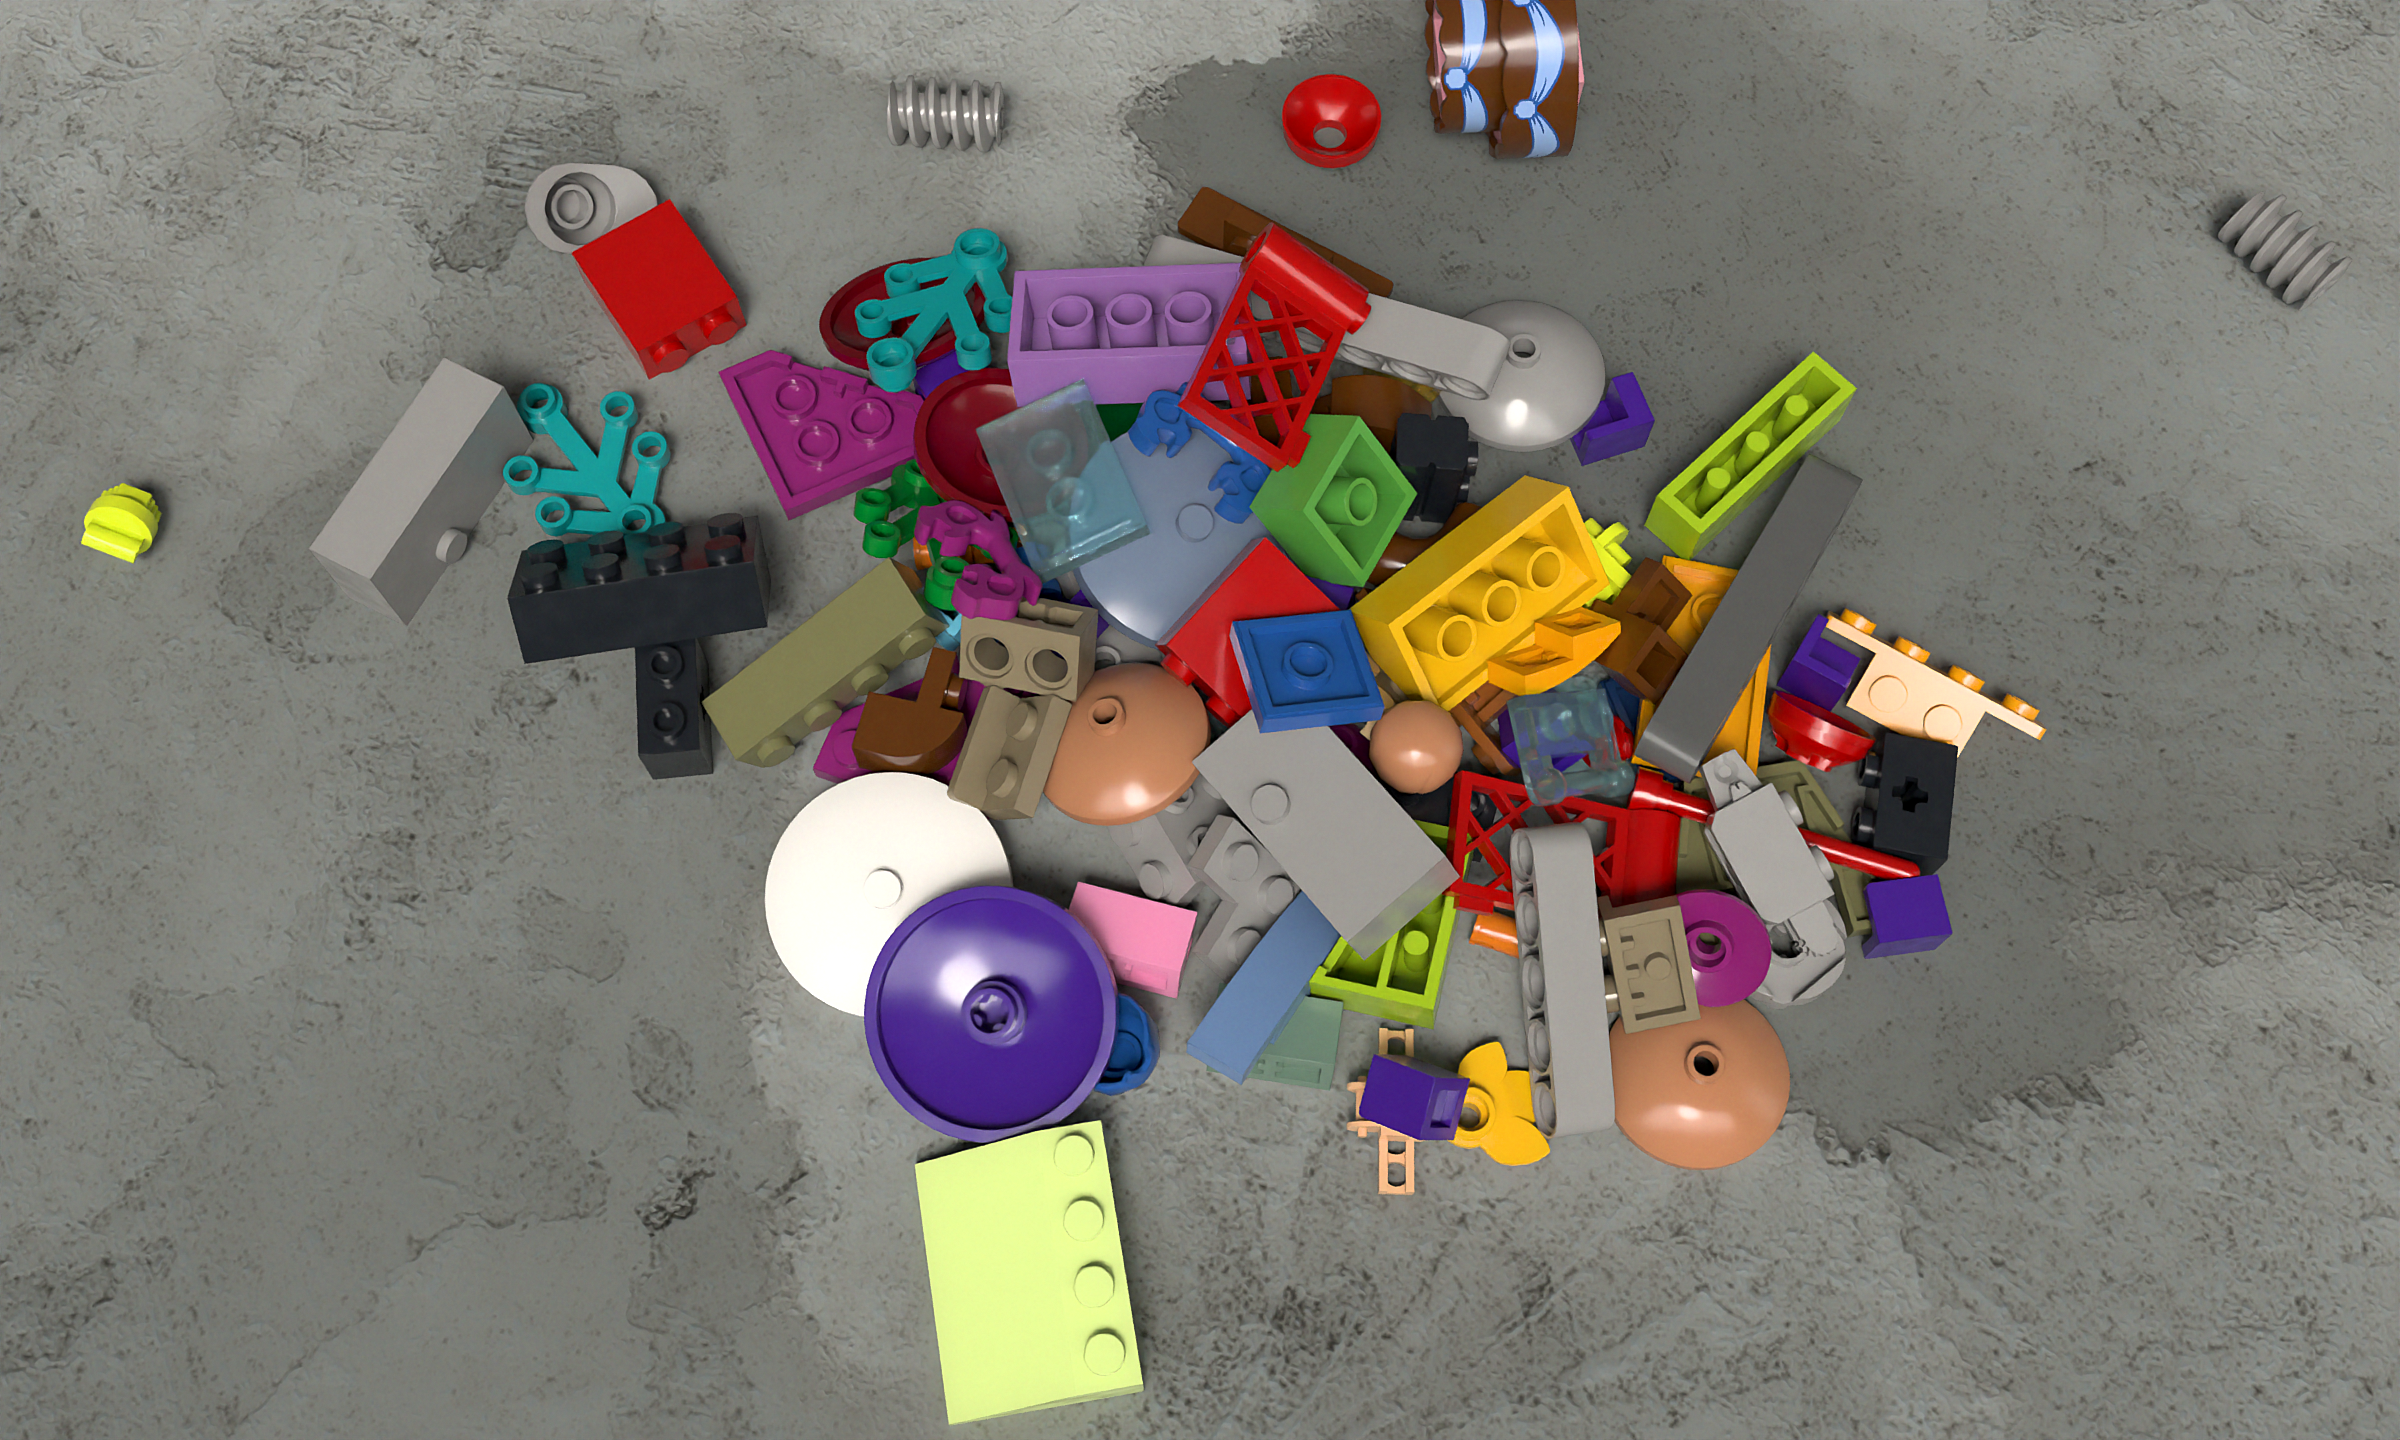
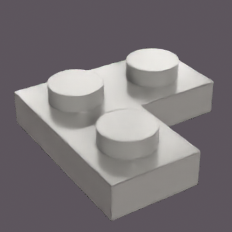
[1187,815,1301,984]

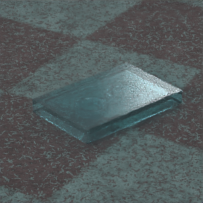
[976,379,1151,584]

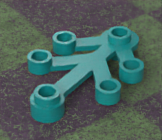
[855,228,1013,392]
[503,383,671,537]

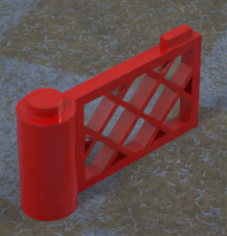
[1177,222,1371,472]
[1442,770,1681,918]

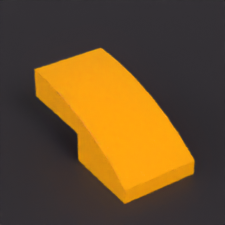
[1487,607,1621,699]

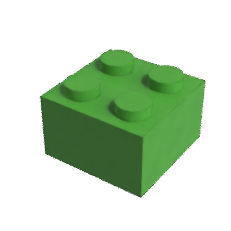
[1249,414,1417,587]

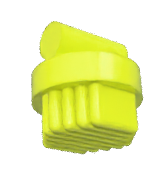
[81,483,162,564]

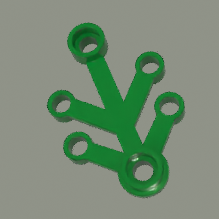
[853,459,1019,611]

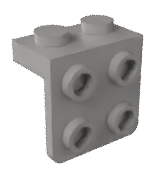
[1107,773,1264,909]

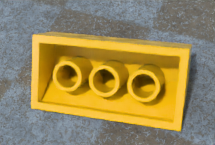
[1348,475,1610,711]

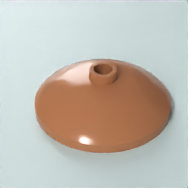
[1043,663,1211,826]
[1609,999,1790,1170]

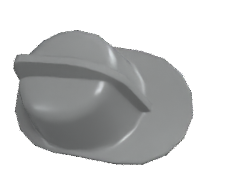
[525,163,658,254]

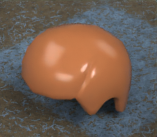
[1369,700,1464,794]

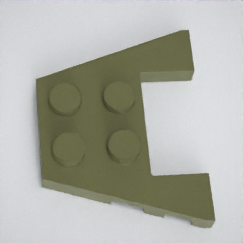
[1676,760,1878,946]

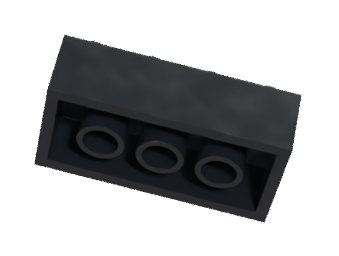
[507,513,771,664]

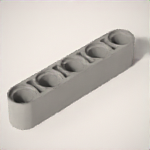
[1510,822,1615,1139]

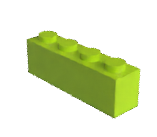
[1644,351,1857,560]

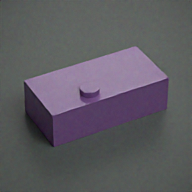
[1007,263,1252,407]

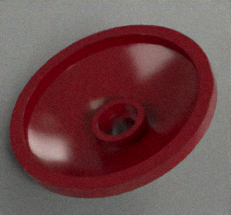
[819,258,986,371]
[913,368,1090,522]

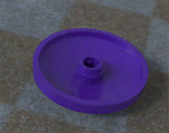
[864,886,1119,1143]

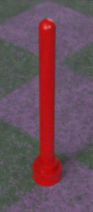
[1626,766,1921,880]

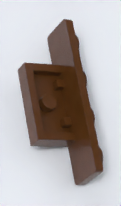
[1178,187,1394,298]

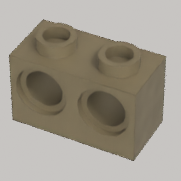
[959,596,1098,701]

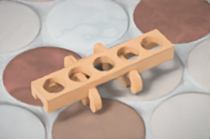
[1347,1028,1427,1195]

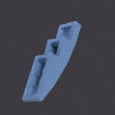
[1186,891,1341,1085]

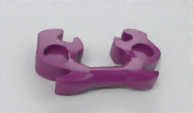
[914,500,1042,620]

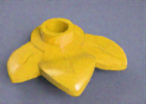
[1447,1042,1550,1166]

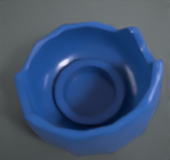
[1094,993,1160,1096]

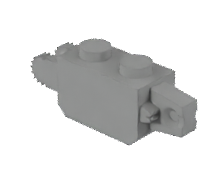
[1699,749,1841,957]

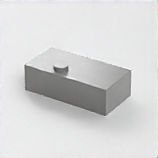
[309,358,533,627]
[1192,709,1460,960]

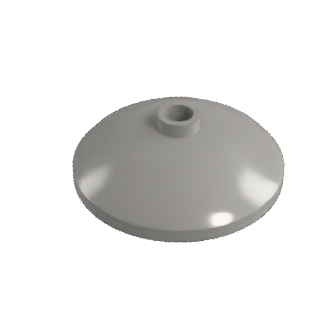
[1436,300,1605,452]

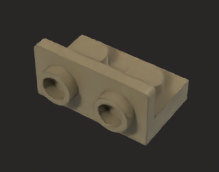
[947,685,1072,820]
[1597,895,1701,1034]

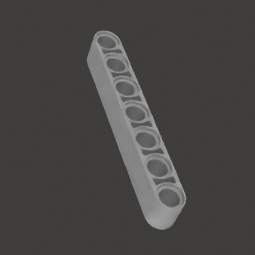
[1142,235,1511,400]

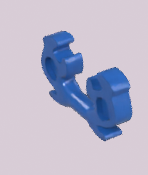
[1128,382,1271,524]

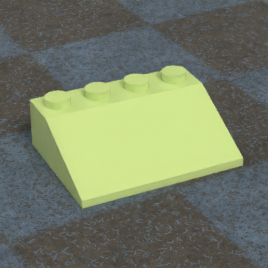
[915,1120,1144,1426]

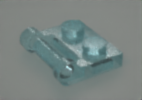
[1506,688,1635,806]

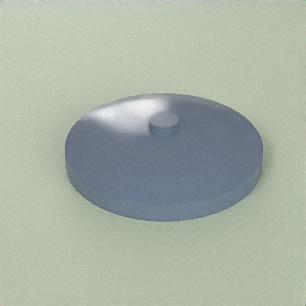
[1066,428,1299,650]

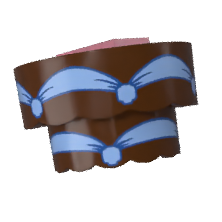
[1424,0,1584,159]

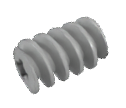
[887,75,1004,153]
[2218,191,2353,311]

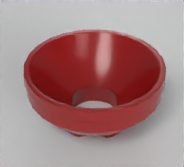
[1281,74,1382,168]
[1766,690,1876,772]

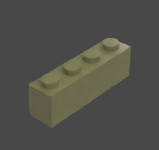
[701,557,949,768]

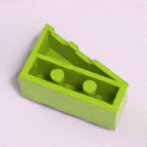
[1309,820,1473,1030]

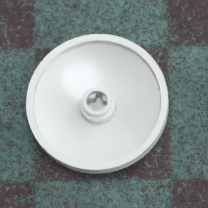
[765,772,1014,1018]

